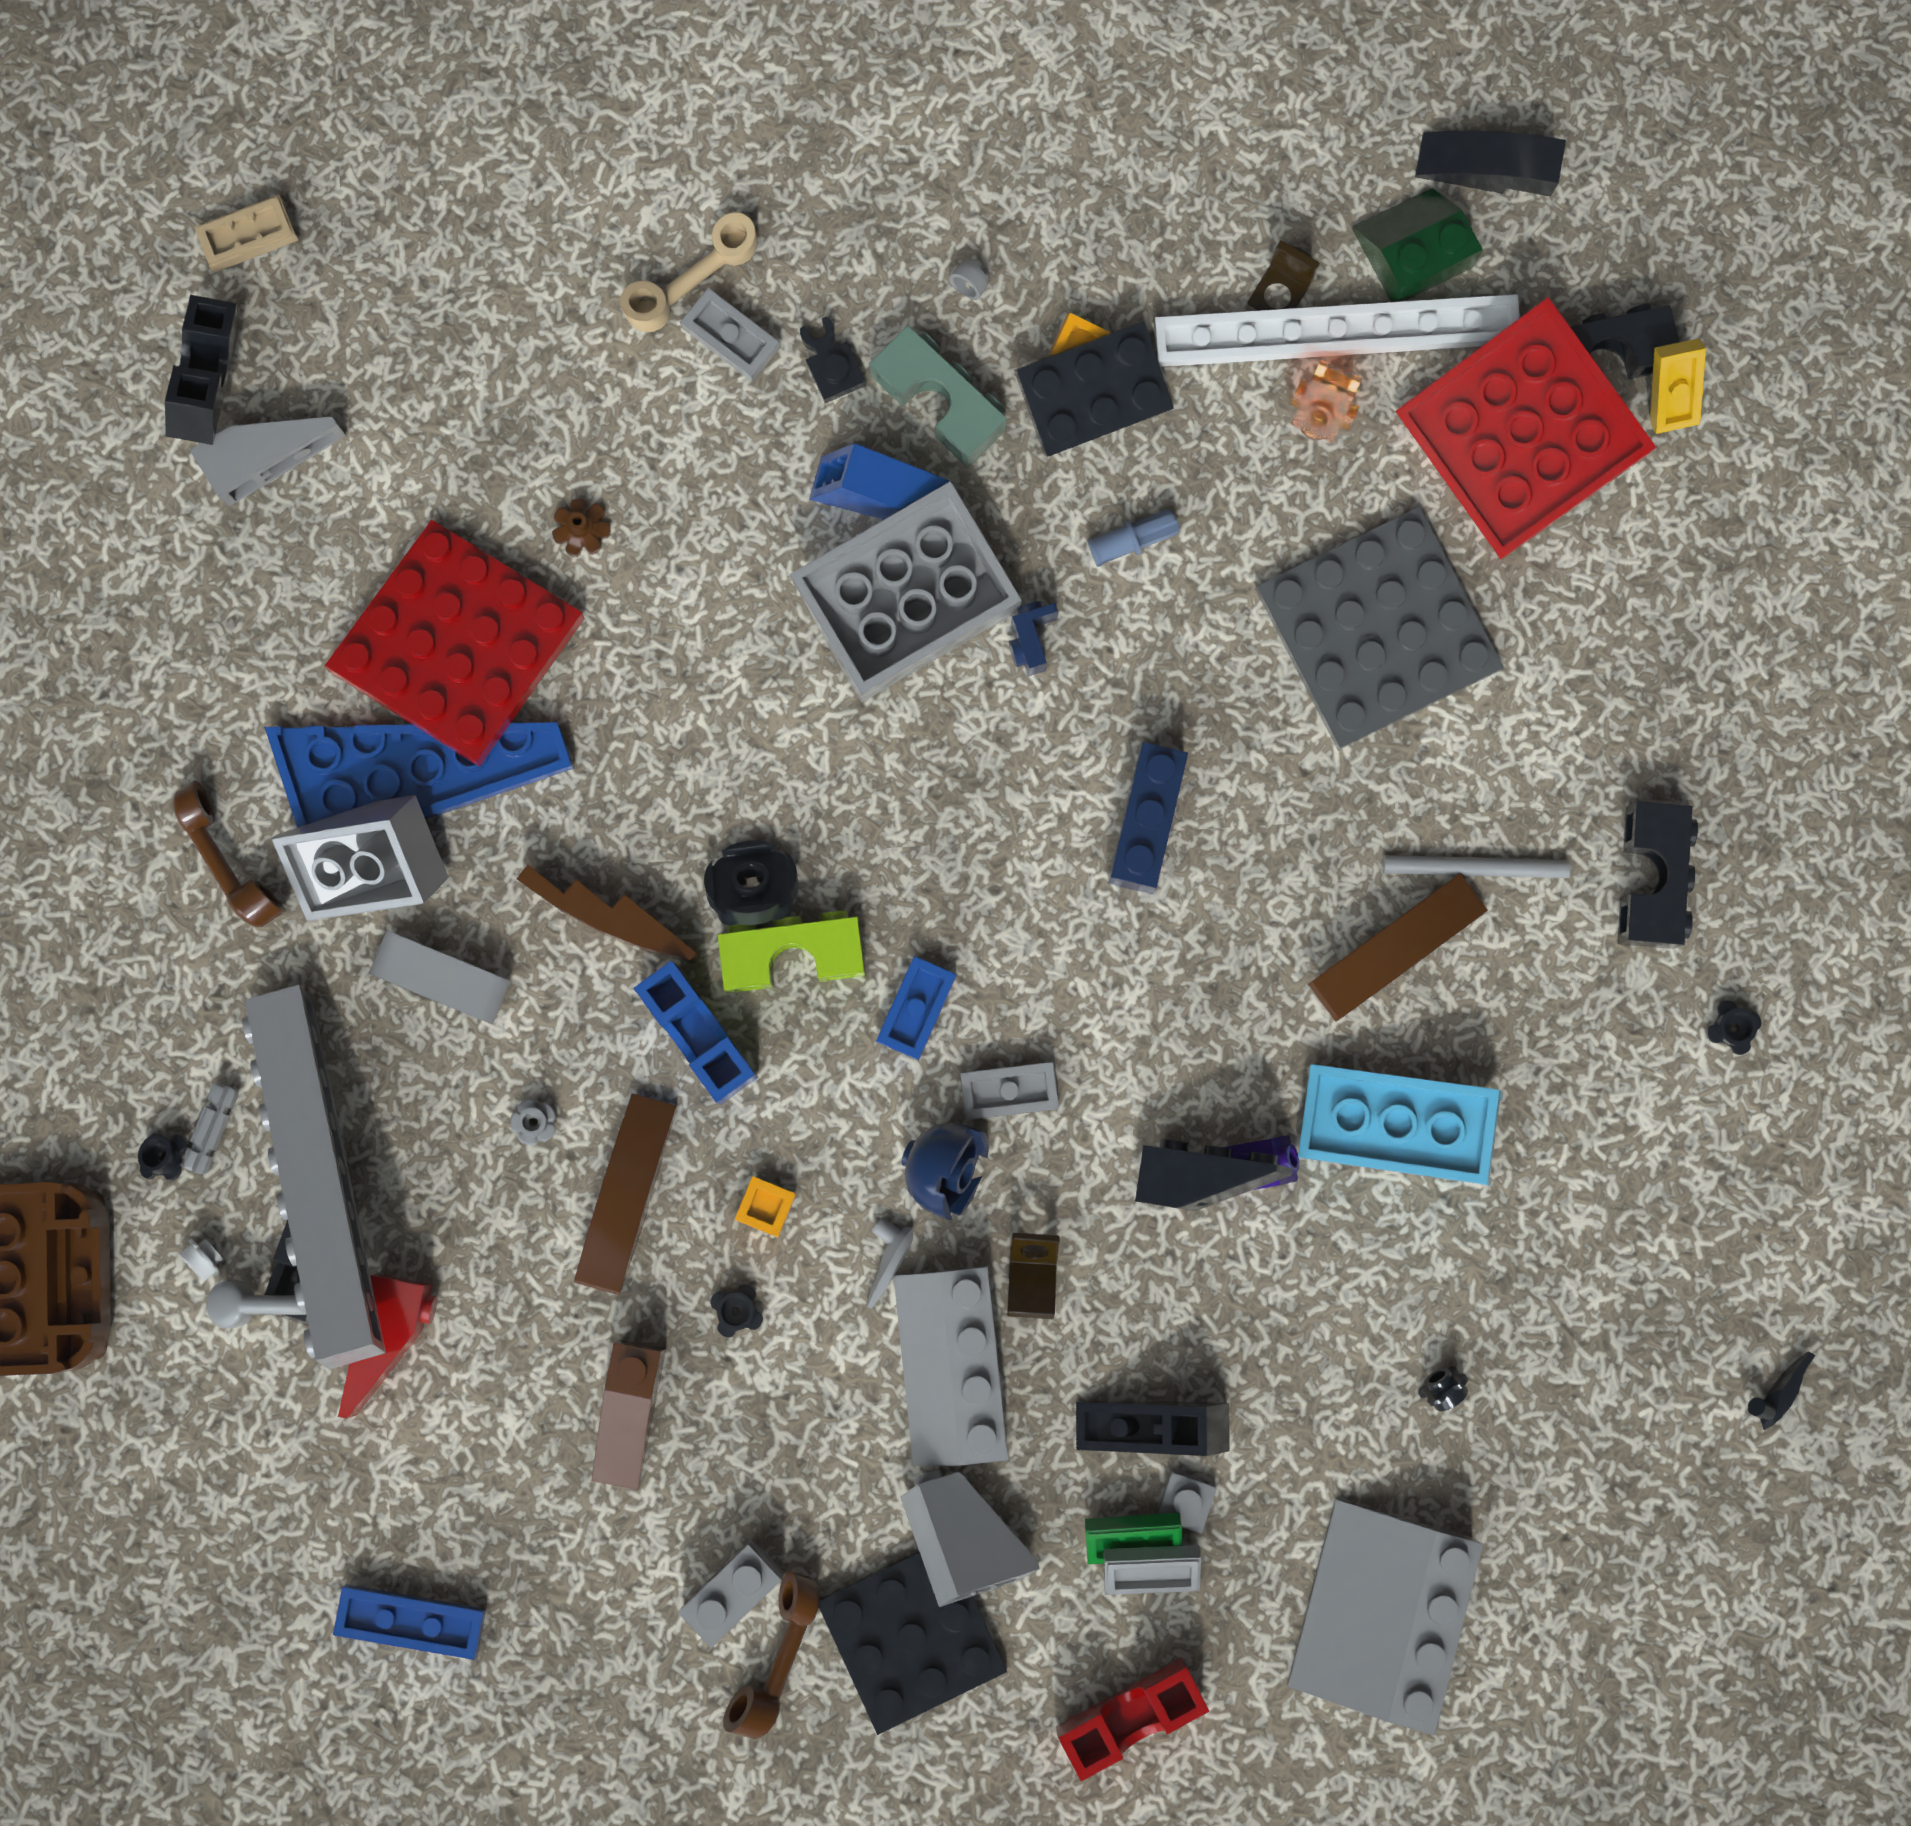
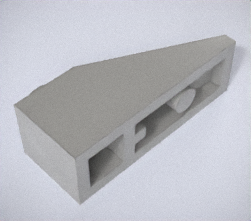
[190,416,346,507]

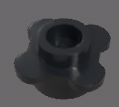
[1706,1001,1762,1055]
[138,1133,187,1181]
[710,1284,763,1337]
[1418,1366,1468,1411]

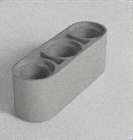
[368,931,511,1024]

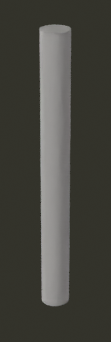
[1383,855,1571,878]

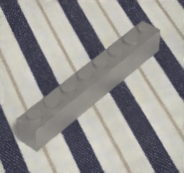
[242,984,386,1369]

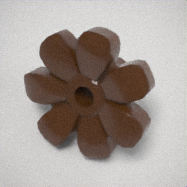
[552,499,611,557]

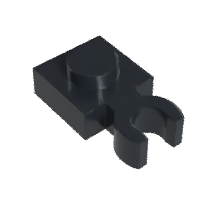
[800,317,866,404]

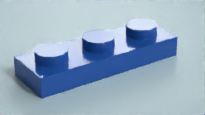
[333,1584,486,1660]

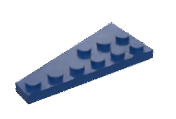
[264,722,574,828]

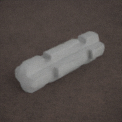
[181,1083,239,1174]

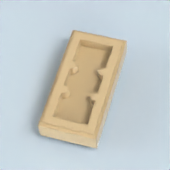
[194,194,298,273]

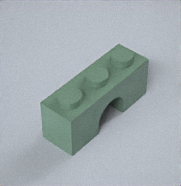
[869,325,1007,468]

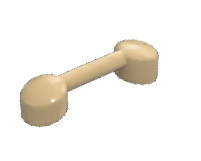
[620,212,758,332]

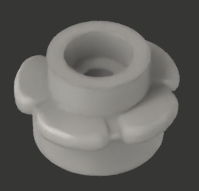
[510,1099,556,1145]

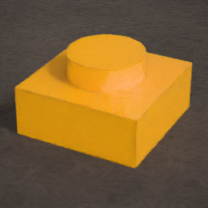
[1048,313,1111,356]
[734,1176,797,1238]

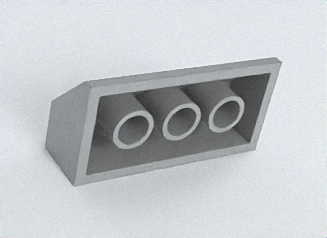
[894,1266,1008,1466]

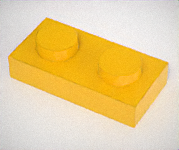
[1650,338,1706,434]

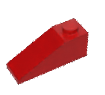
[338,1274,437,1419]

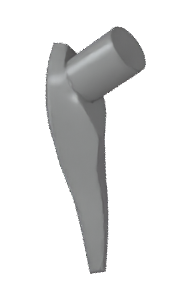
[866,1217,913,1309]

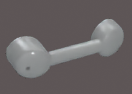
[206,1280,306,1329]

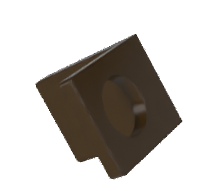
[1247,240,1320,311]
[1007,1233,1060,1319]

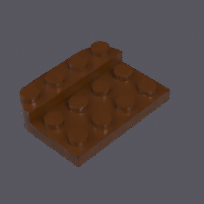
[0,1182,111,1376]

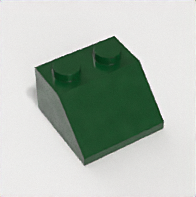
[1352,188,1483,302]

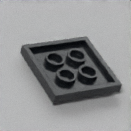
[819,1551,1007,1735]

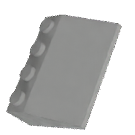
[790,481,1022,702]
[1287,1499,1483,1735]

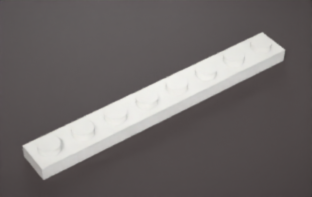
[1154,294,1520,367]

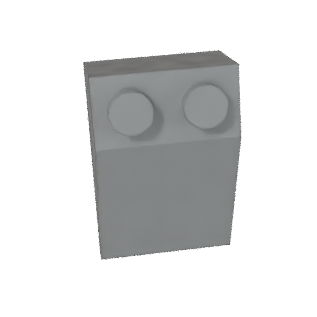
[272,795,449,921]

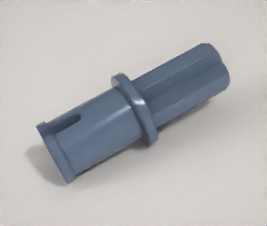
[1087,509,1180,567]

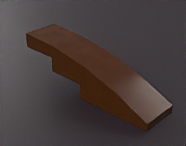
[516,865,700,964]
[1308,873,1488,1022]
[574,1093,677,1296]

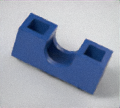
[633,960,759,1105]

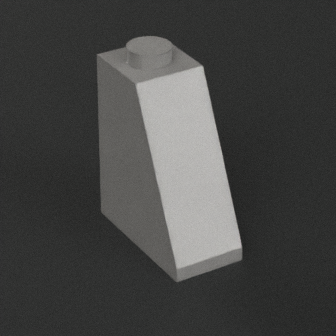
[900,1470,1040,1607]

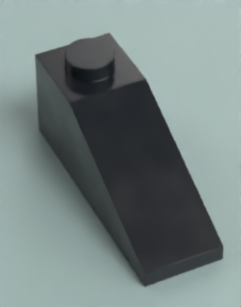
[1076,1401,1230,1456]

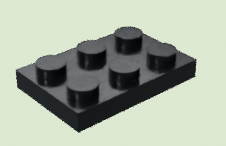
[1014,321,1174,457]

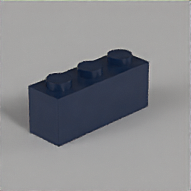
[1108,742,1188,894]

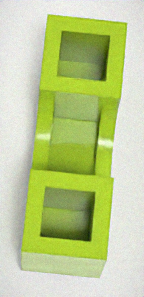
[717,911,865,994]

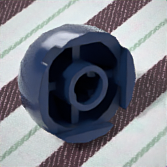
[902,1123,989,1220]

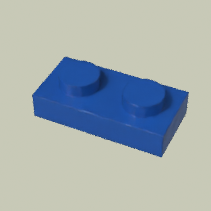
[876,956,957,1061]

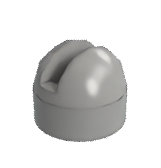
[949,259,990,300]

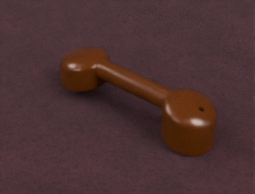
[173,780,286,928]
[723,1571,819,1739]

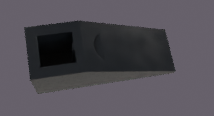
[1135,1139,1293,1211]

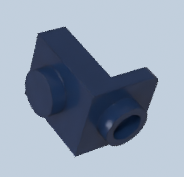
[1008,601,1059,677]

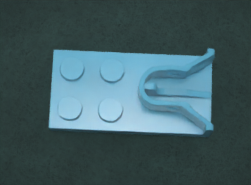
[1298,1064,1503,1186]

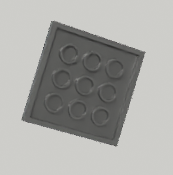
[1255,506,1504,750]

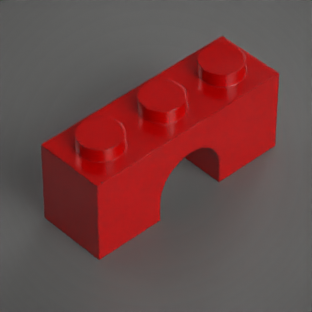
[1056,1657,1210,1782]

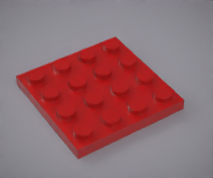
[1395,297,1658,560]
[324,519,585,767]

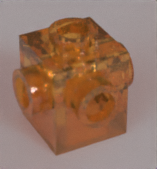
[1290,360,1362,443]

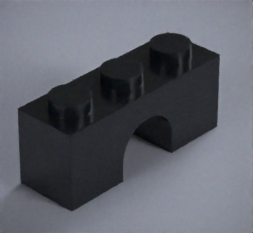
[165,294,237,445]
[1570,303,1679,380]
[1617,801,1698,949]

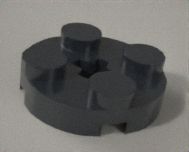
[704,840,799,926]

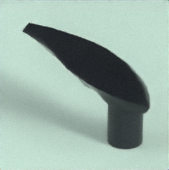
[1748,1351,1816,1430]

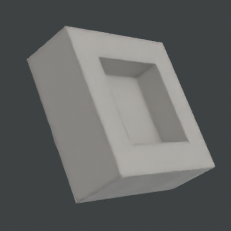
[1156,1471,1217,1534]

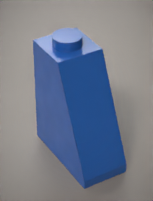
[809,443,953,520]

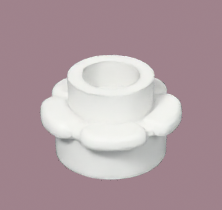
[179,1239,223,1282]

